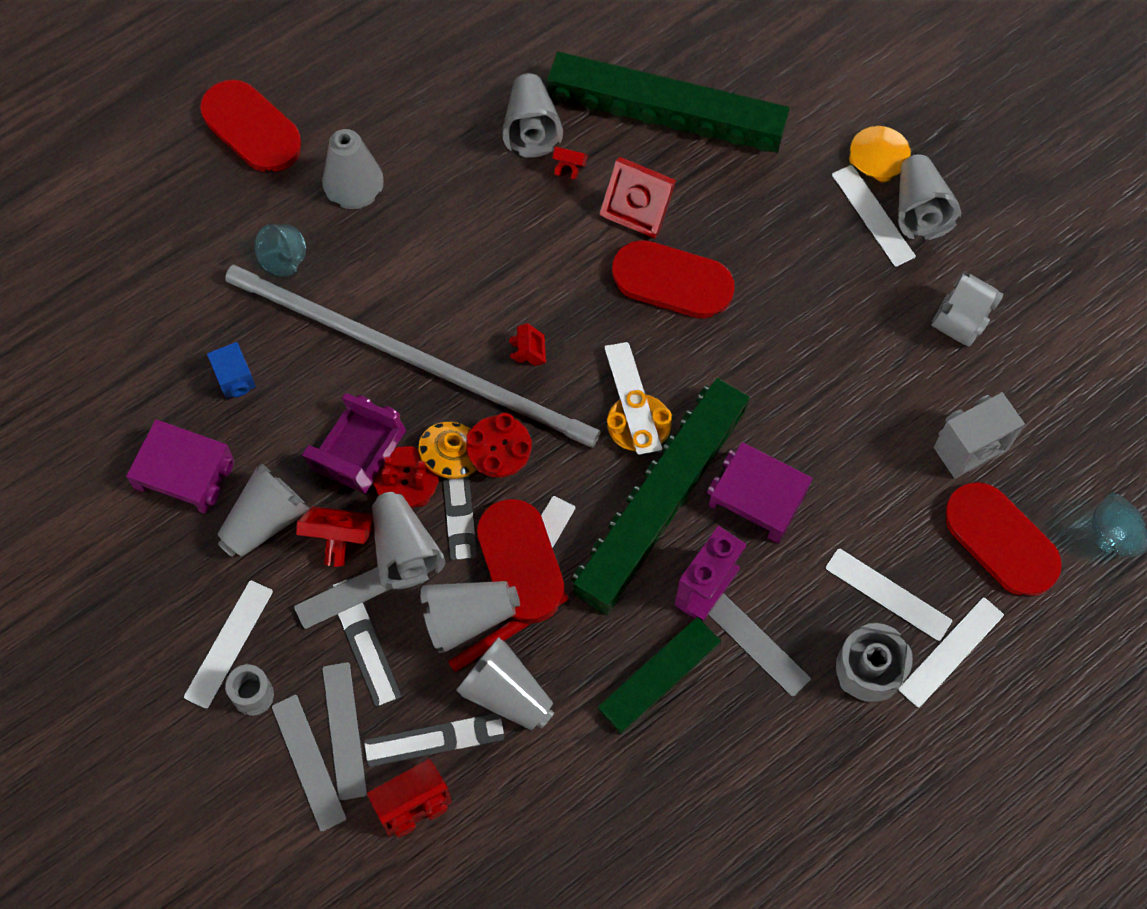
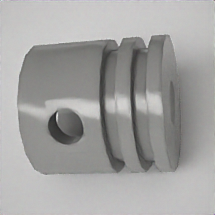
[225,664,274,716]

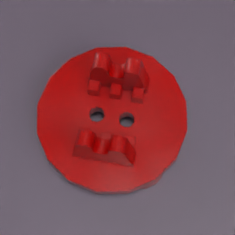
[466,413,532,478]
[373,446,439,508]

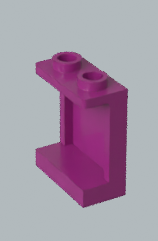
[302,393,406,494]
[126,419,234,514]
[707,442,813,544]
[674,526,746,622]

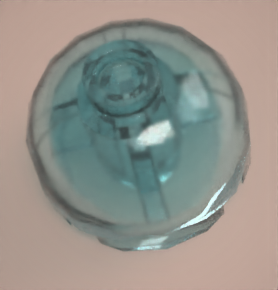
[1092,491,1147,558]

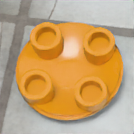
[849,126,911,182]
[607,390,672,452]

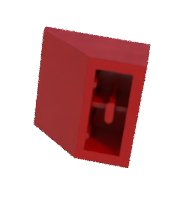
[366,758,452,838]

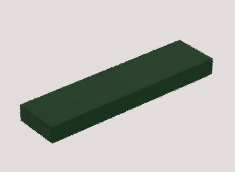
[598,617,721,735]

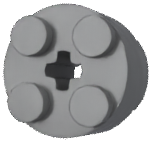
[931,271,1004,347]
[836,623,913,702]

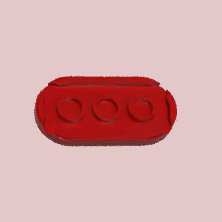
[201,80,301,172]
[612,241,735,319]
[945,482,1062,597]
[477,499,565,624]

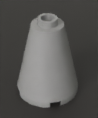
[502,74,563,157]
[322,129,383,209]
[898,155,962,240]
[217,463,310,557]
[372,492,445,589]
[421,581,520,653]
[456,637,554,731]

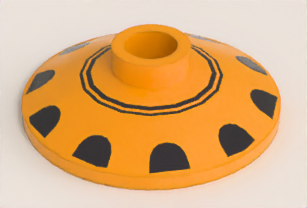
[418,422,477,479]

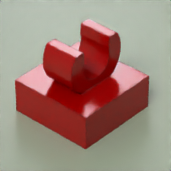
[552,146,588,180]
[509,323,546,366]

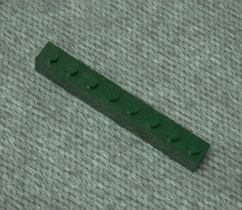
[547,51,790,153]
[572,378,750,616]

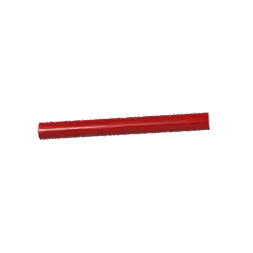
[448,592,569,673]

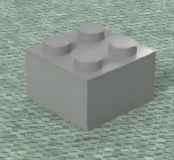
[933,392,1025,479]

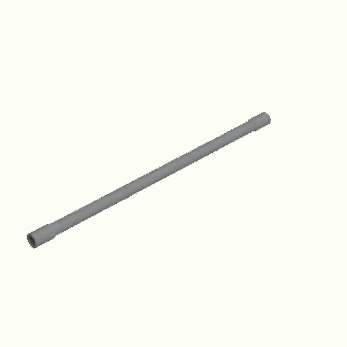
[225,265,601,448]

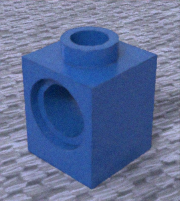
[207,342,256,399]

